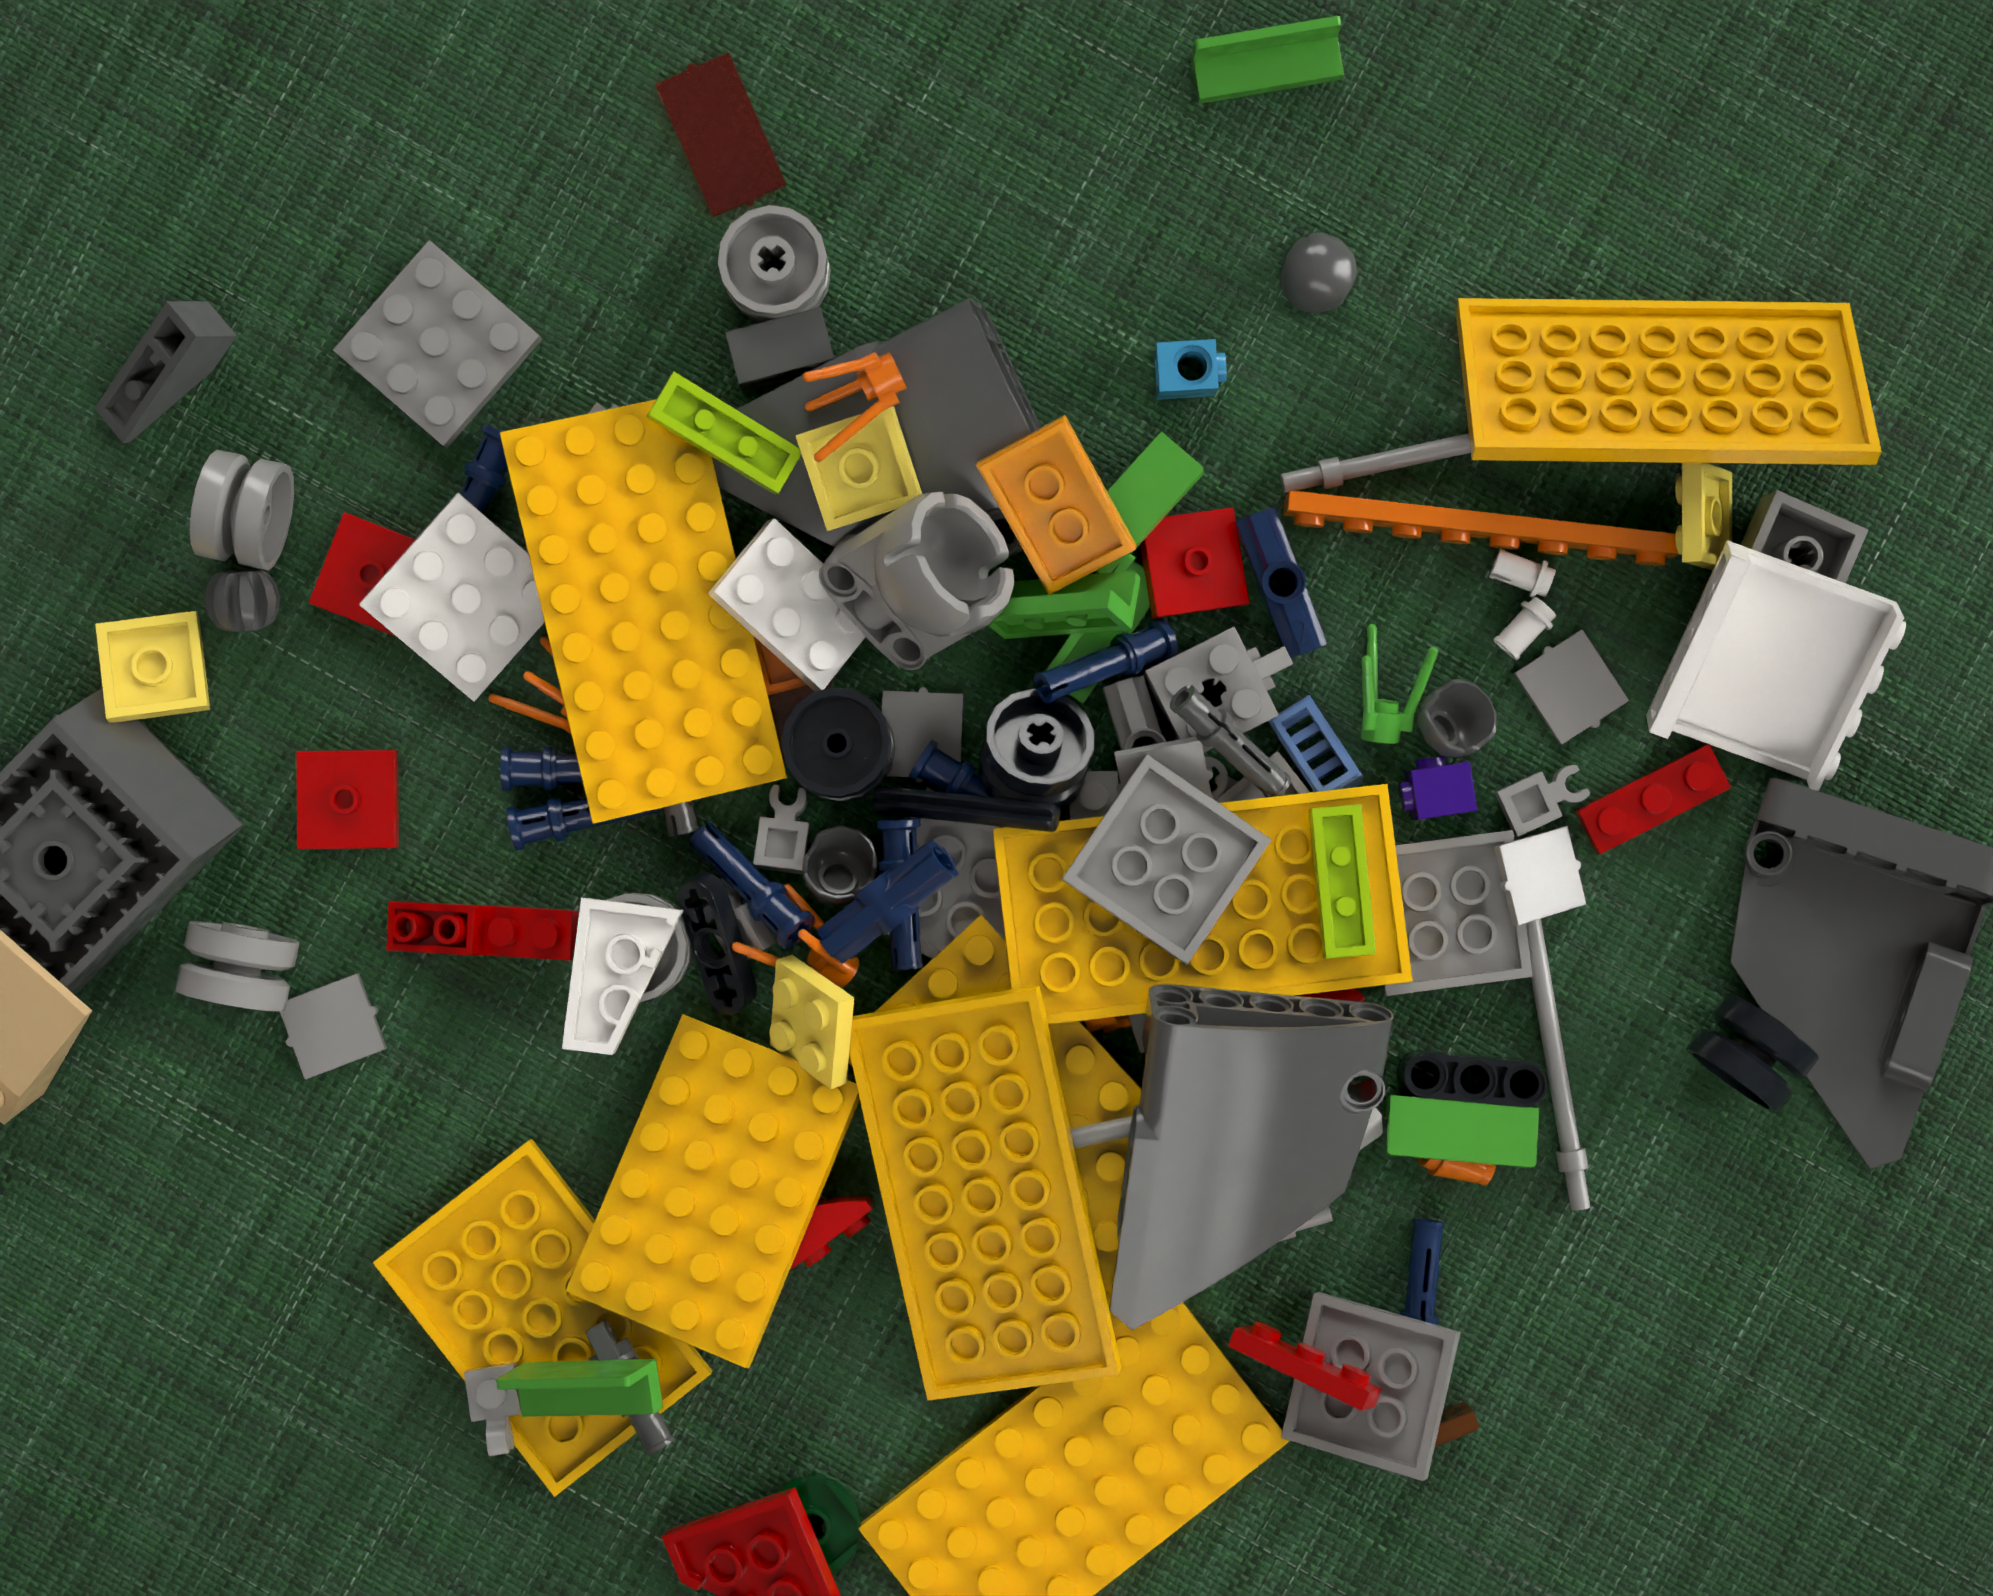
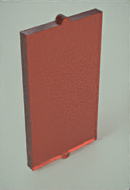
[655,53,787,217]

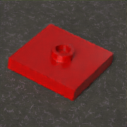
[1140,507,1249,619]
[309,512,416,637]
[296,750,399,849]

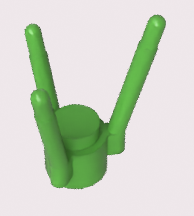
[1361,624,1438,744]

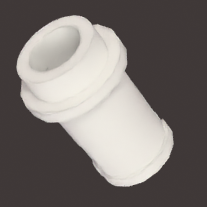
[1489,548,1556,598]
[1494,597,1556,660]

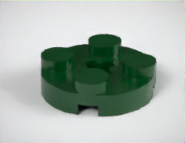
[774,1473,861,1573]

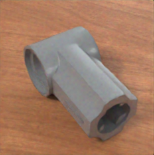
[1102,676,1166,750]

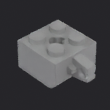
[1741,490,1868,583]
[1143,626,1293,753]

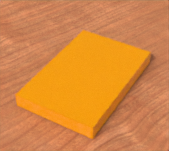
[976,415,1137,595]

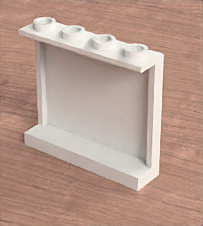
[1646,540,1906,791]

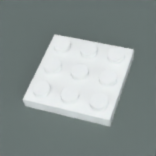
[359,493,544,701]

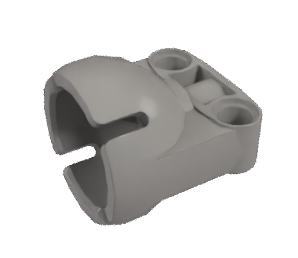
[818,492,1014,670]

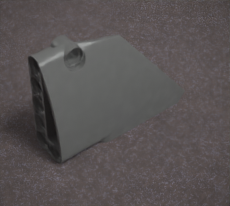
[712,298,1041,557]
[1730,778,1993,1169]
[1109,984,1394,1330]

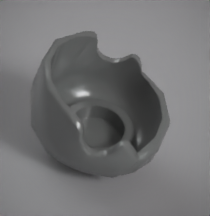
[1279,232,1358,314]
[1417,679,1497,759]
[802,825,878,907]

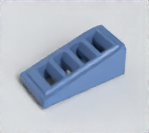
[1268,695,1363,792]

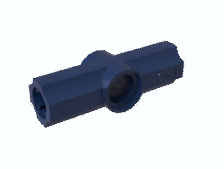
[1234,506,1327,658]
[817,840,959,964]

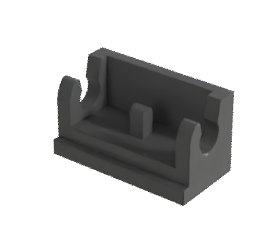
[725,307,835,394]

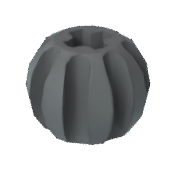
[204,568,280,632]

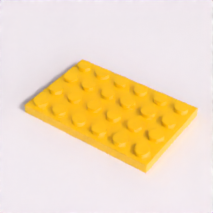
[565,1014,860,1368]
[373,1139,712,1497]

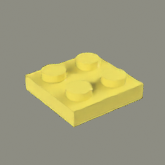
[795,406,922,531]
[1675,463,1732,571]
[95,611,210,723]
[769,955,854,1089]

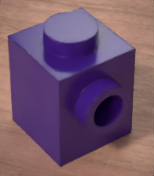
[1398,756,1478,820]

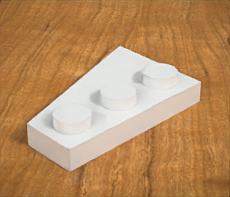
[562,898,684,1055]

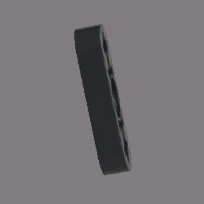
[678,873,757,1015]

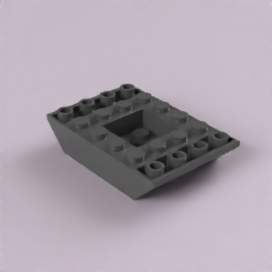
[0,688,245,995]

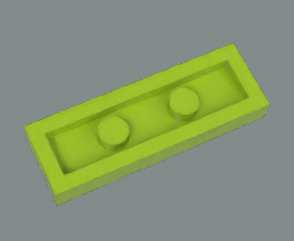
[646,372,801,495]
[1308,804,1376,959]

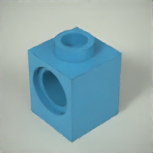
[1154,339,1227,400]

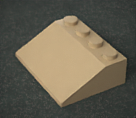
[0,930,92,1125]

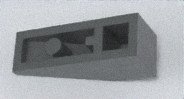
[94,301,237,443]

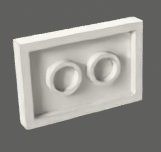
[708,518,866,692]

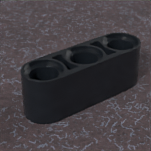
[1397,1050,1548,1107]

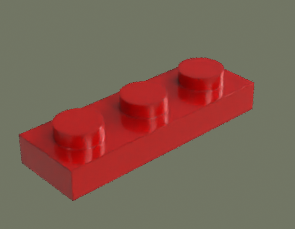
[1574,744,1731,854]
[1228,1322,1382,1411]

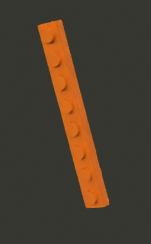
[1283,490,1680,566]

